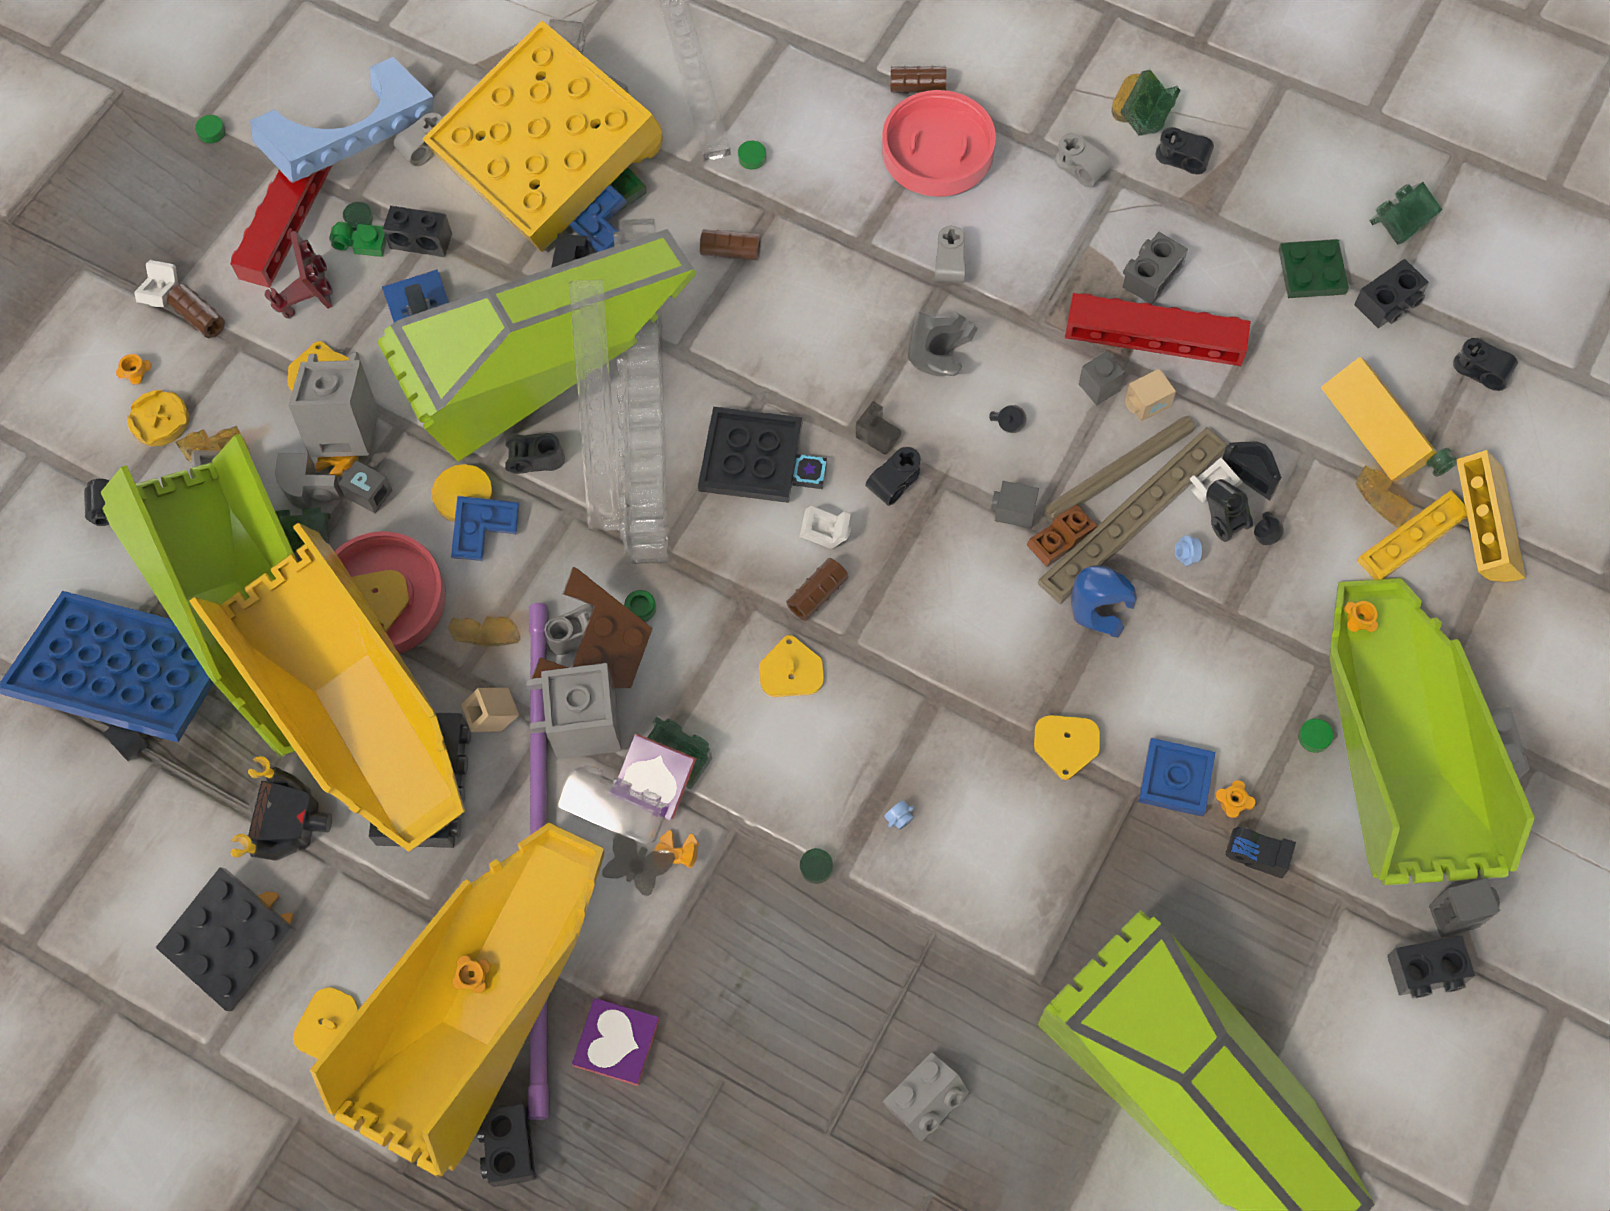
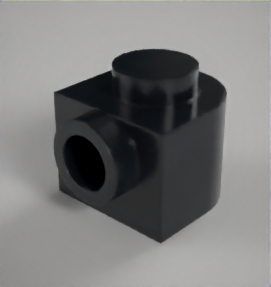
[102,724,150,762]

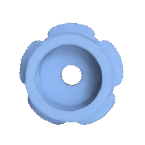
[1175,535,1202,566]
[884,800,914,830]

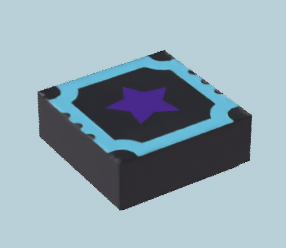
[792,454,827,489]

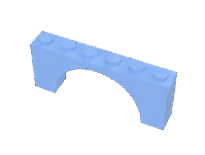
[250,57,433,183]

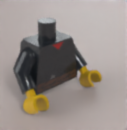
[230,756,332,861]

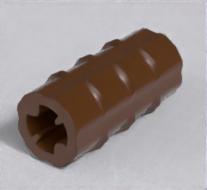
[891,65,946,93]
[700,229,761,261]
[167,284,225,339]
[786,558,848,621]

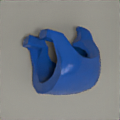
[1071,566,1137,638]

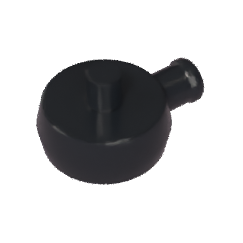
[989,405,1027,433]
[1254,512,1284,545]

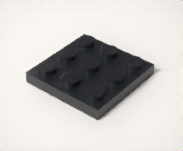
[698,406,803,503]
[155,867,296,1011]

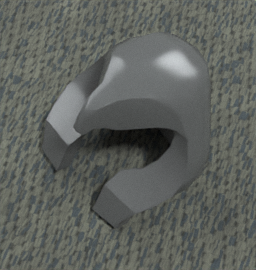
[908,312,978,377]

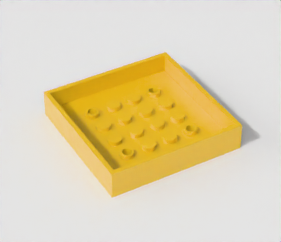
[422,20,662,253]

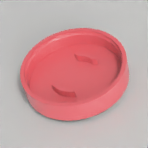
[882,90,996,197]
[334,531,446,654]

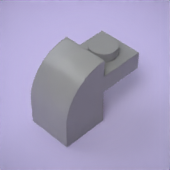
[275,453,342,510]

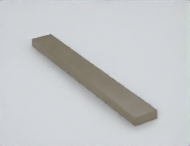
[1038,427,1228,605]

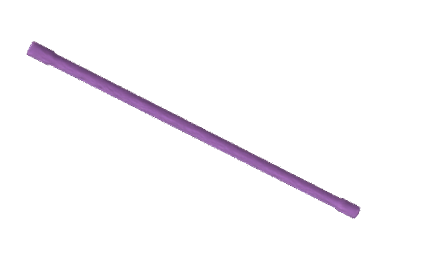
[528,603,549,1120]

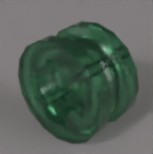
[1426,448,1457,477]

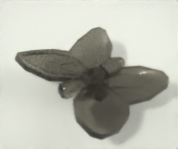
[602,830,675,896]

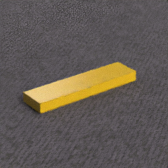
[1357,490,1468,580]

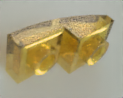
[176,425,250,461]
[1355,466,1415,528]
[448,616,521,646]

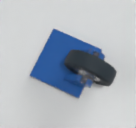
[382,269,449,323]

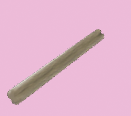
[1044,416,1195,522]

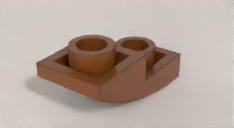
[1027,505,1097,567]

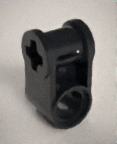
[1155,127,1214,174]
[1453,338,1518,391]
[505,433,565,474]
[865,446,921,506]
[1206,479,1253,542]

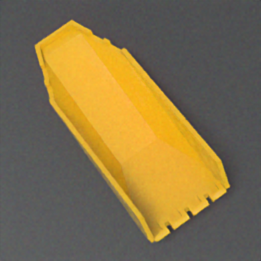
[189,523,465,852]
[310,822,605,1177]

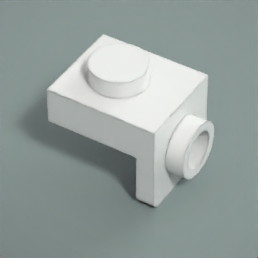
[134,260,178,307]
[1189,458,1243,503]
[799,506,851,549]

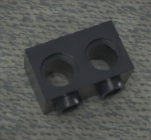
[383,205,452,257]
[1354,258,1429,329]
[1387,936,1475,999]
[477,1104,536,1187]

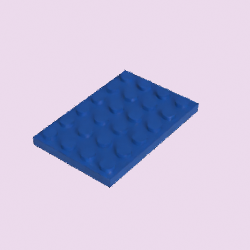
[0,591,213,743]

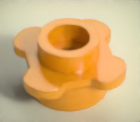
[116,354,152,385]
[1344,601,1378,632]
[1215,780,1255,818]
[453,955,491,993]

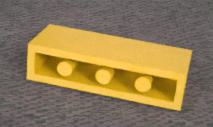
[1321,357,1439,481]
[1456,450,1526,582]

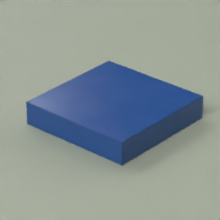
[1138,738,1215,817]

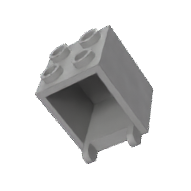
[288,352,379,457]
[526,663,622,760]

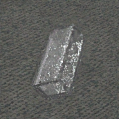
[558,765,670,845]

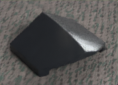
[1222,441,1282,501]

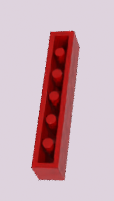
[230,165,333,288]
[1065,293,1251,366]

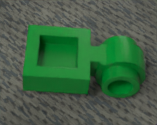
[329,222,387,257]

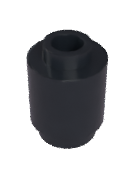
[84,479,109,526]

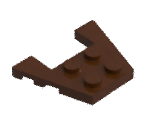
[531,567,653,688]

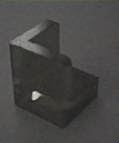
[856,401,901,456]

